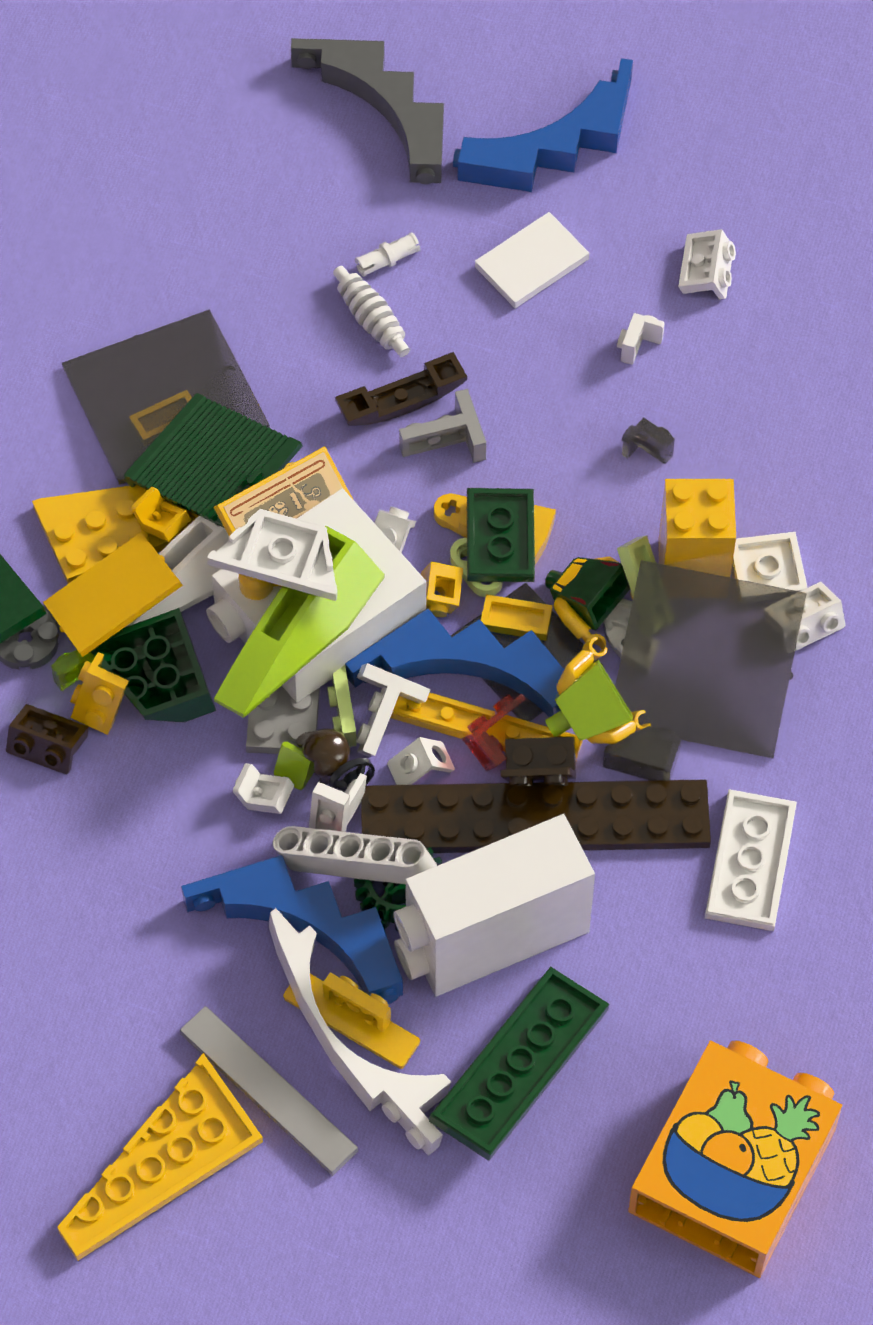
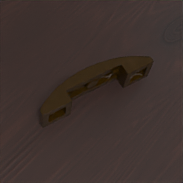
[335,352,467,426]

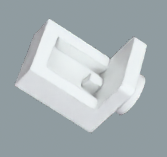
[617,313,665,365]
[375,506,416,553]
[233,763,294,814]

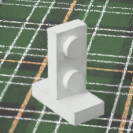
[356,663,431,757]

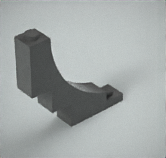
[291,38,444,184]

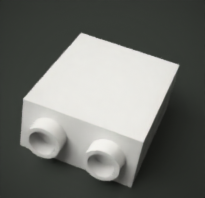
[206,488,427,703]
[394,814,595,997]

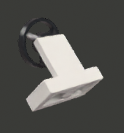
[309,758,375,832]

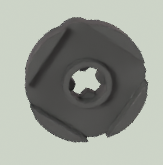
[0,610,59,670]

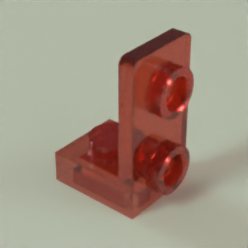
[462,693,526,771]

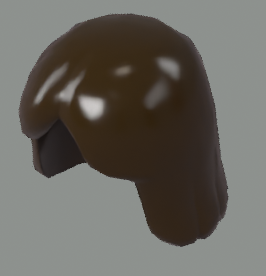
[296,729,351,785]

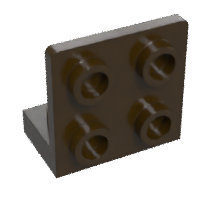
[500,737,576,787]

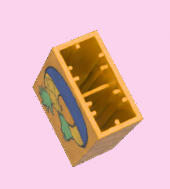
[628,1040,843,1278]

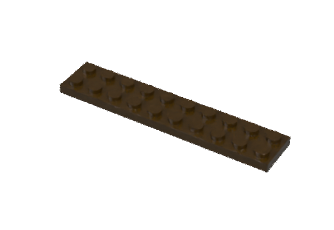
[361,780,711,853]

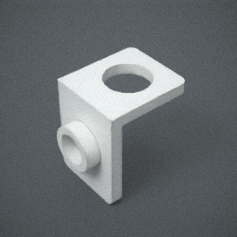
[387,737,455,785]

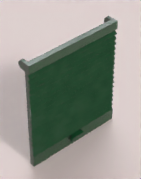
[124,393,303,528]

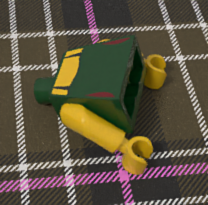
[545,556,634,652]

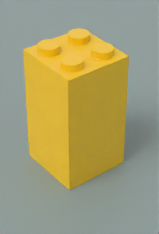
[658,479,736,599]

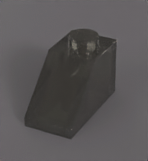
[603,726,682,781]

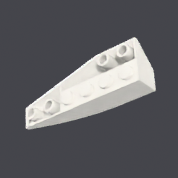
[124,516,229,628]

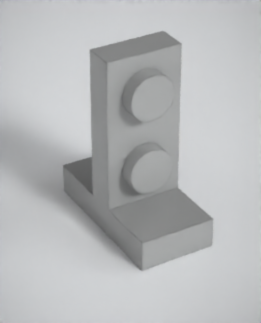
[399,389,486,463]

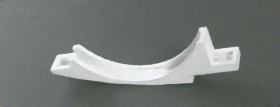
[269,908,451,1156]

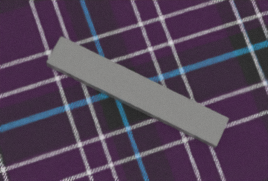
[180,1006,358,1176]

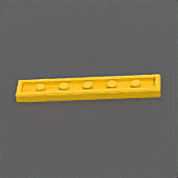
[390,692,583,761]

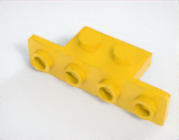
[283,972,420,1069]

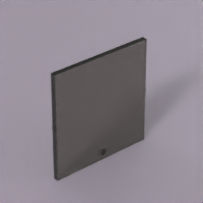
[62,309,270,485]
[615,560,807,759]

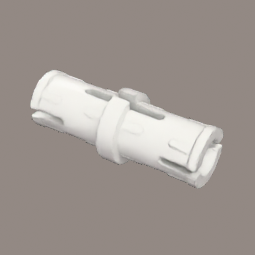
[355,232,420,277]

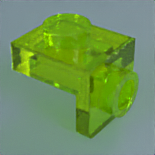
[51,649,102,691]

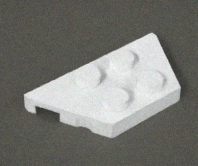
[207,509,337,601]

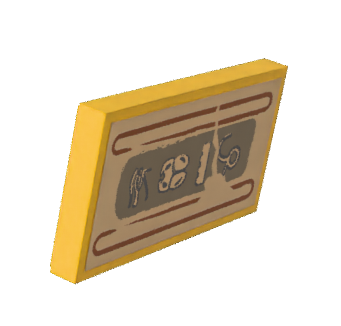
[214,446,353,536]

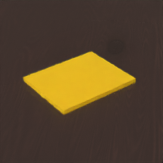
[43,532,183,657]

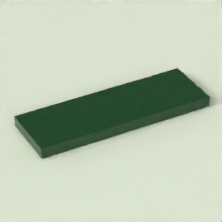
[429,966,610,1161]

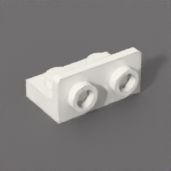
[678,229,736,300]
[763,582,845,654]

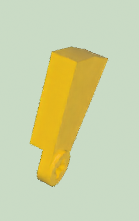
[434,493,556,565]

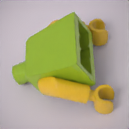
[545,637,651,744]

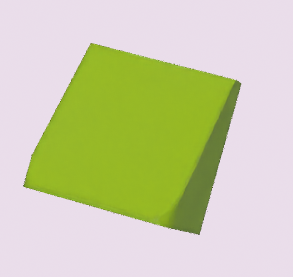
[274,741,314,790]

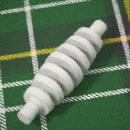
[333,266,410,357]

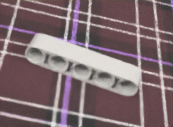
[273,826,437,884]

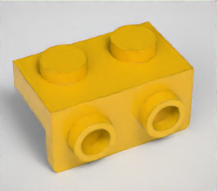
[70,652,129,735]

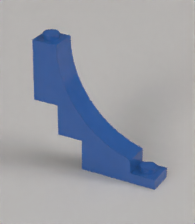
[453,58,633,192]
[345,609,564,717]
[181,855,403,1004]

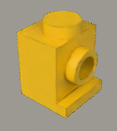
[421,561,463,617]

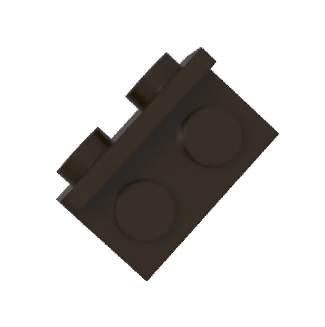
[6,704,89,774]

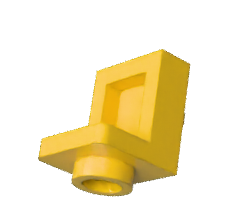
[131,487,191,542]

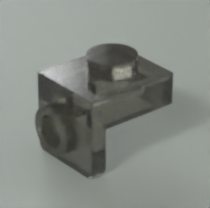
[621,417,675,464]

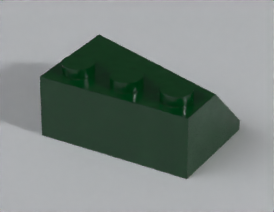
[90,608,216,722]

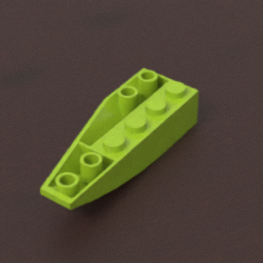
[214,526,385,718]

